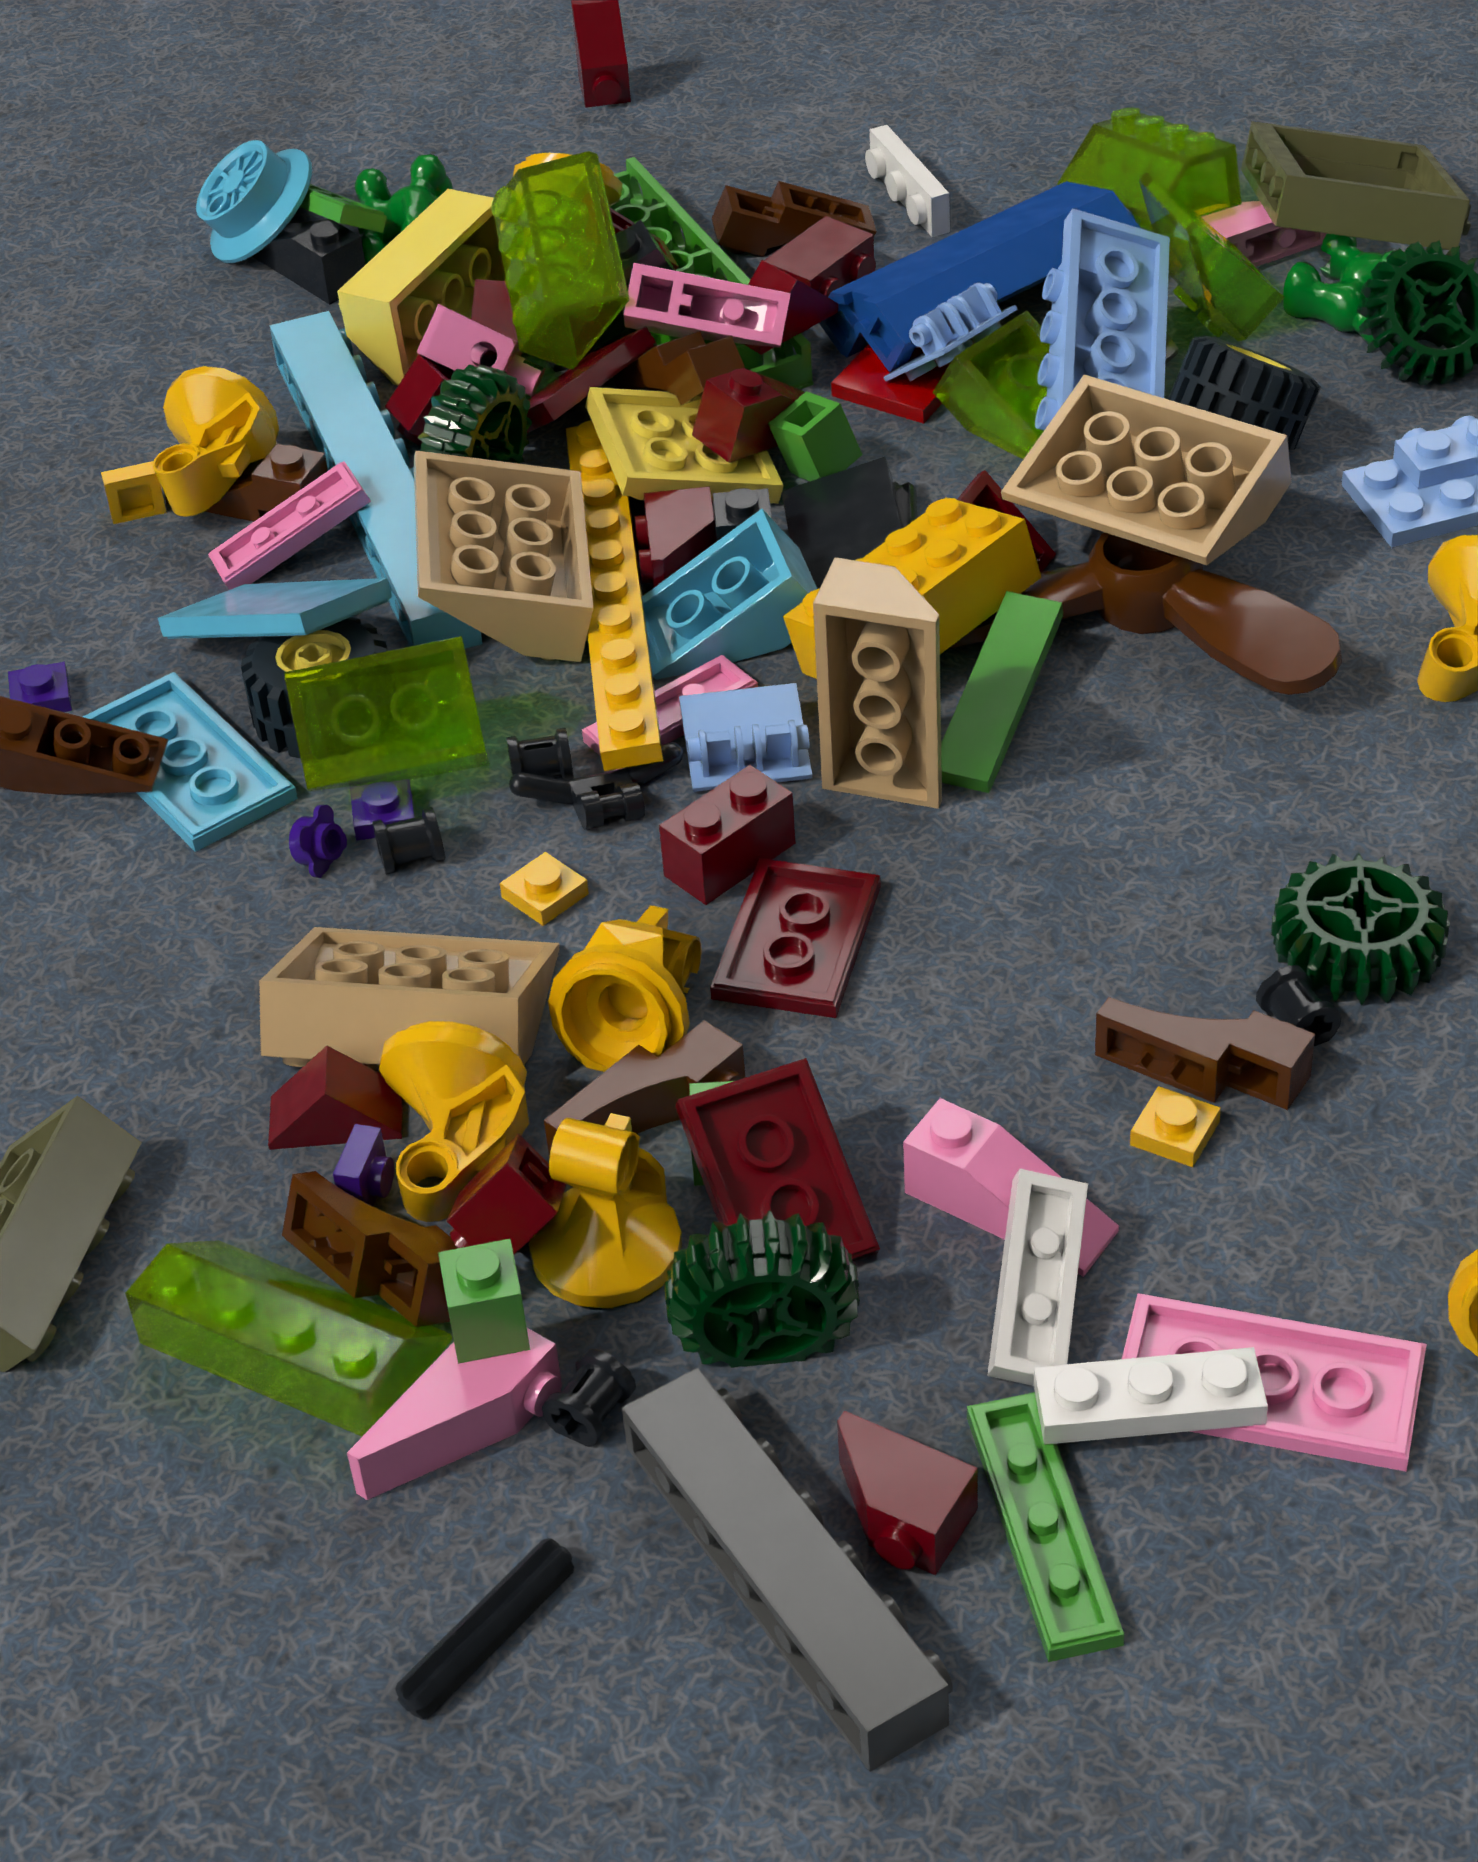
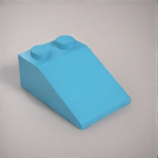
[642,509,817,680]

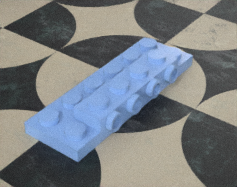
[1035,208,1170,431]
[1342,416,1478,548]

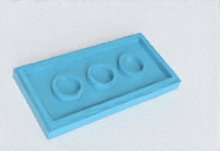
[158,578,392,639]
[83,672,298,852]

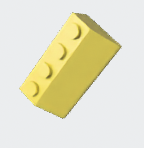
[337,189,513,386]

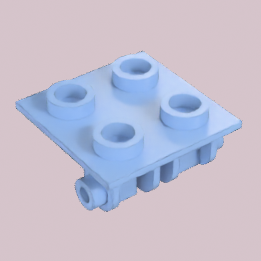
[883,283,1018,381]
[679,683,812,792]

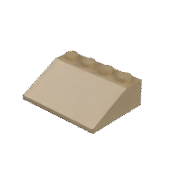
[1001,374,1292,565]
[414,450,593,662]
[259,927,559,1070]

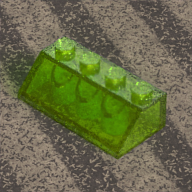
[1057,107,1242,232]
[491,151,629,370]
[125,1240,452,1436]

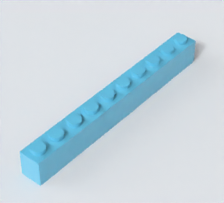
[269,311,482,662]

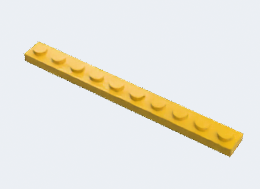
[566,420,663,771]

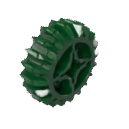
[1356,240,1478,385]
[418,364,532,464]
[1271,852,1450,1006]
[664,1210,860,1368]

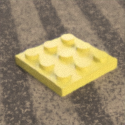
[585,387,784,504]

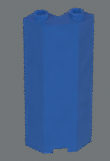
[819,181,1141,373]

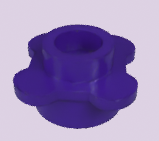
[289,805,347,878]

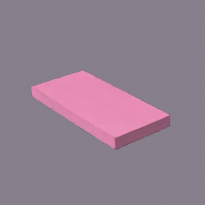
[1122,1293,1427,1472]

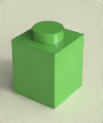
[768,391,863,482]
[438,1239,530,1364]

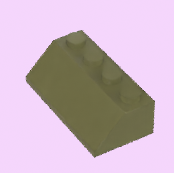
[0,1095,142,1372]

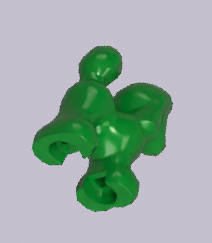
[355,154,453,264]
[1283,233,1457,345]

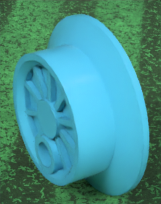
[196,140,312,263]

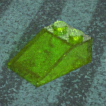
[1139,172,1285,342]
[933,311,1049,460]
[284,636,490,791]

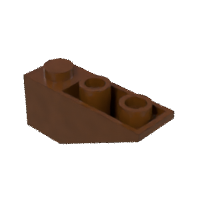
[0,696,168,795]

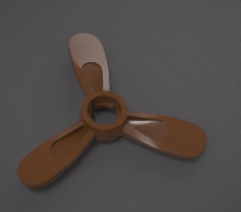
[948,532,1342,695]

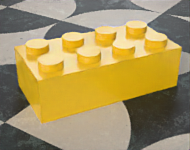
[783,497,1042,679]

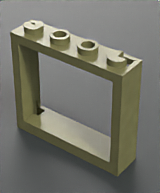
[1241,121,1472,250]

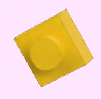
[101,461,167,524]
[500,852,589,926]
[1130,1086,1221,1167]

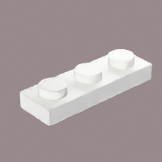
[865,125,950,237]
[987,1169,1088,1386]
[1034,1347,1268,1445]

